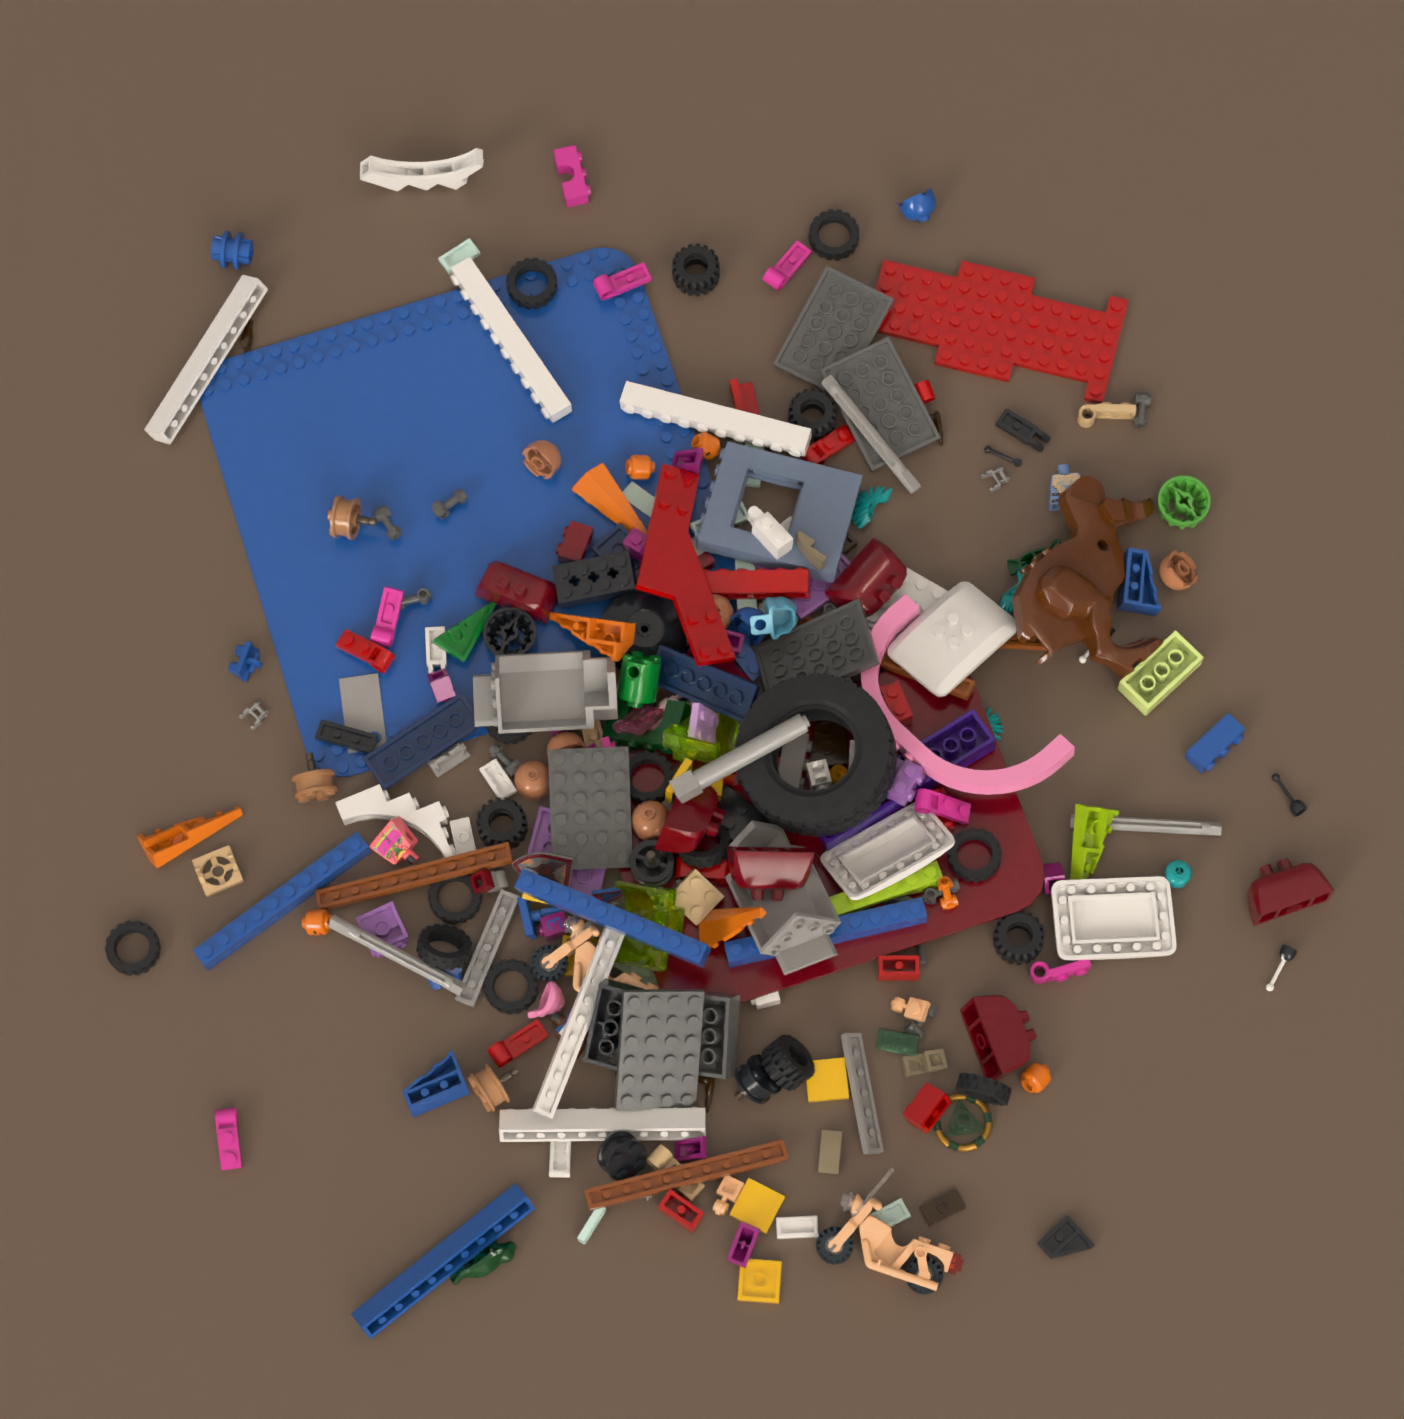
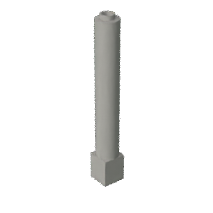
[669,713,811,803]

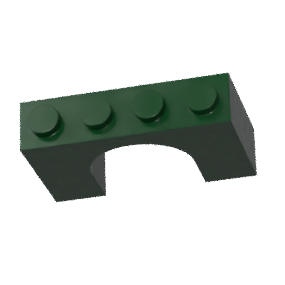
[602,697,692,754]

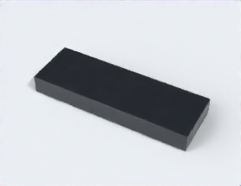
[315,719,378,754]

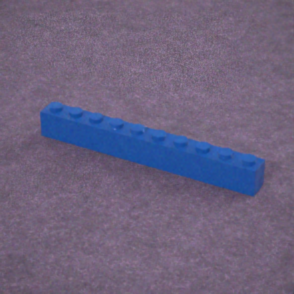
[193,832,371,971]
[515,869,711,968]
[724,897,927,968]
[351,1183,535,1340]

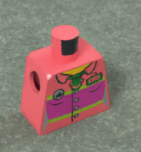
[369,816,419,866]

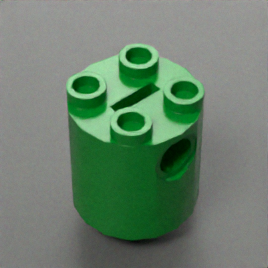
[617,651,662,708]

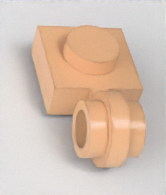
[890,997,931,1022]
[713,1176,744,1216]

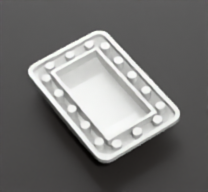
[887,581,1017,697]
[820,802,955,900]
[1051,876,1177,960]

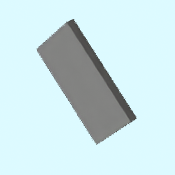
[339,673,386,754]

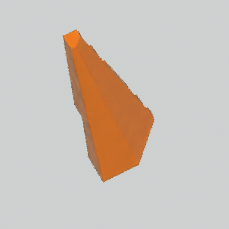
[572,463,647,535]
[549,612,636,661]
[137,806,243,869]
[699,907,767,948]

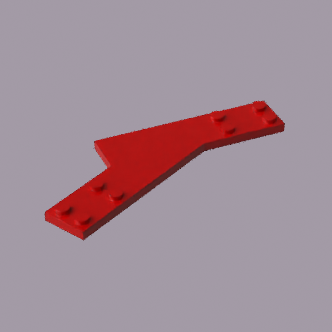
[635,463,736,666]

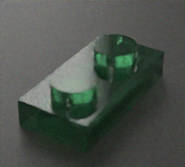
[876,1028,920,1056]

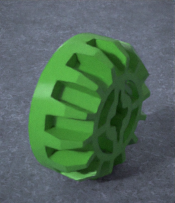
[1157,476,1211,529]

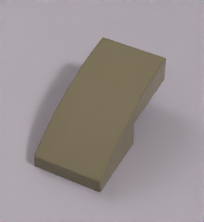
[796,530,827,571]
[901,1048,948,1078]
[818,1129,842,1174]

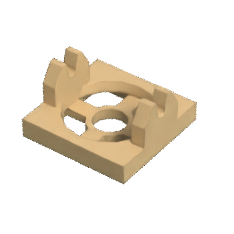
[192,845,244,897]

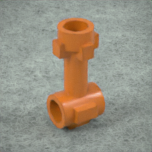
[937,876,958,910]

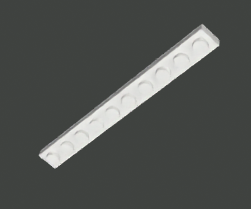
[532,927,625,1119]

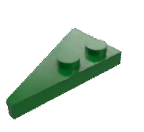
[432,602,496,662]

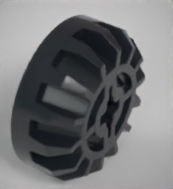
[483,607,537,657]

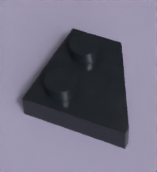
[1037,1215,1095,1260]

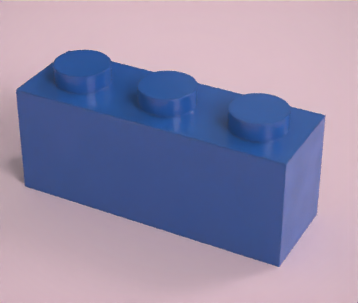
[1184,713,1245,774]

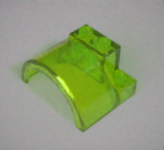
[662,707,741,763]
[614,880,685,972]

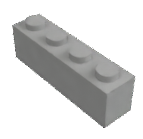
[778,733,813,789]

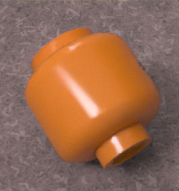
[691,432,721,460]
[625,454,655,480]
[302,909,332,935]
[1021,1063,1051,1093]

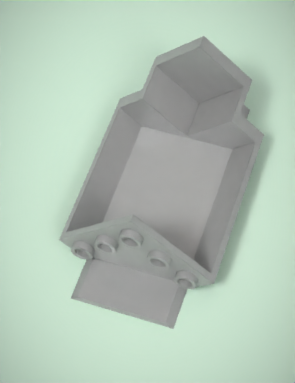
[473,650,618,734]
[725,820,841,975]

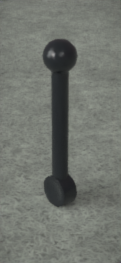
[984,446,1022,467]

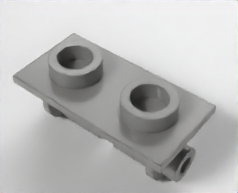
[427,742,470,778]

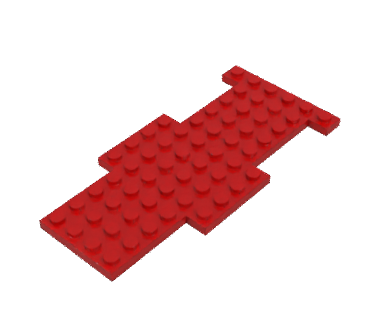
[875,260,1128,404]

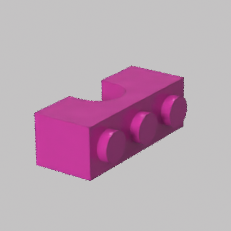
[553,145,591,208]

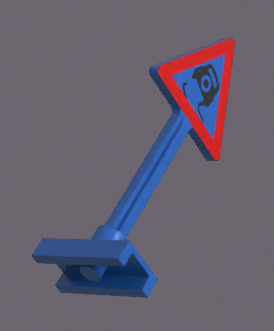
[517,884,638,940]

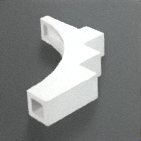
[360,148,484,192]
[335,784,457,858]

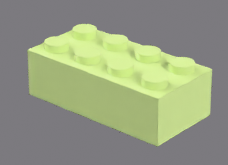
[1118,630,1204,716]

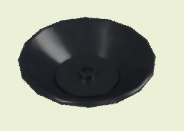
[601,590,687,669]

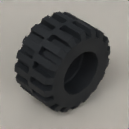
[672,243,720,297]
[788,388,837,442]
[476,797,528,850]
[993,910,1045,965]
[761,1034,815,1091]

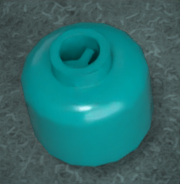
[1164,860,1192,889]

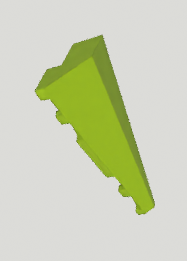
[1070,804,1119,880]

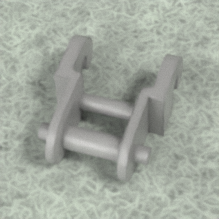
[981,467,1010,493]
[239,702,269,731]

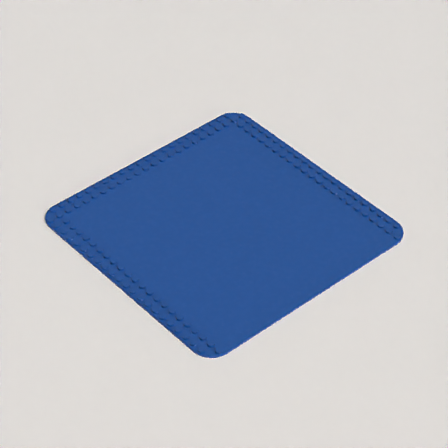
[200,248,753,777]

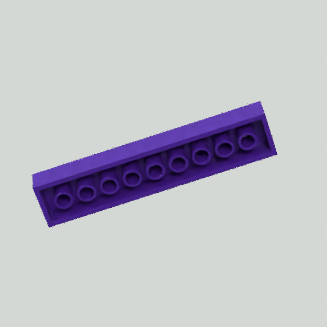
[817,709,996,851]

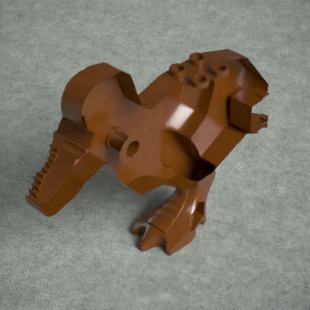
[1012,476,1164,679]

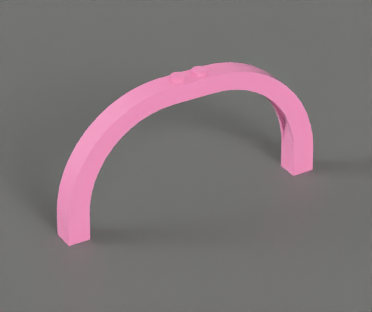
[861,594,1075,795]

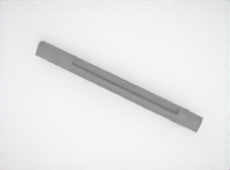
[821,375,921,495]
[1070,814,1222,836]
[328,914,467,996]

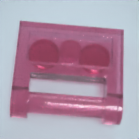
[612,704,664,735]

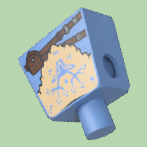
[1049,464,1080,511]

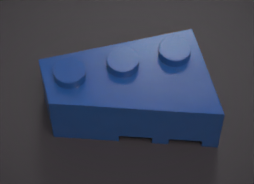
[1117,547,1162,616]
[402,1050,470,1117]

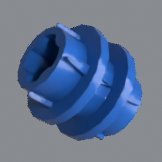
[211,230,254,270]

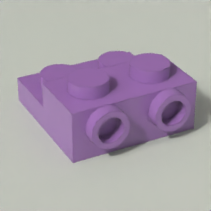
[886,758,925,807]
[355,901,410,958]

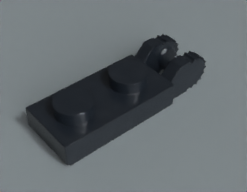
[995,409,1051,452]

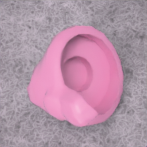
[528,981,565,1018]

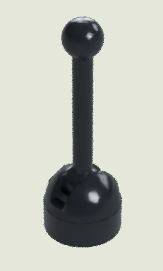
[1272,773,1307,817]

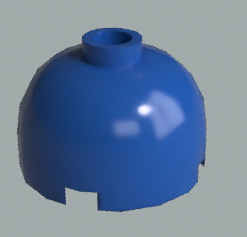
[897,189,936,223]
[730,607,766,646]

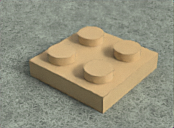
[667,868,725,926]

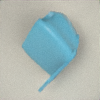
[750,596,798,640]

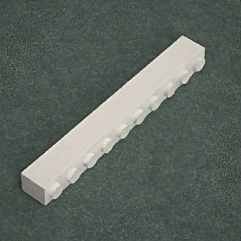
[450,257,572,423]
[144,275,268,445]
[619,381,812,457]
[499,1107,706,1142]

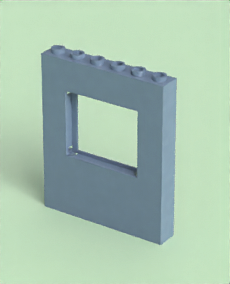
[695,441,863,583]

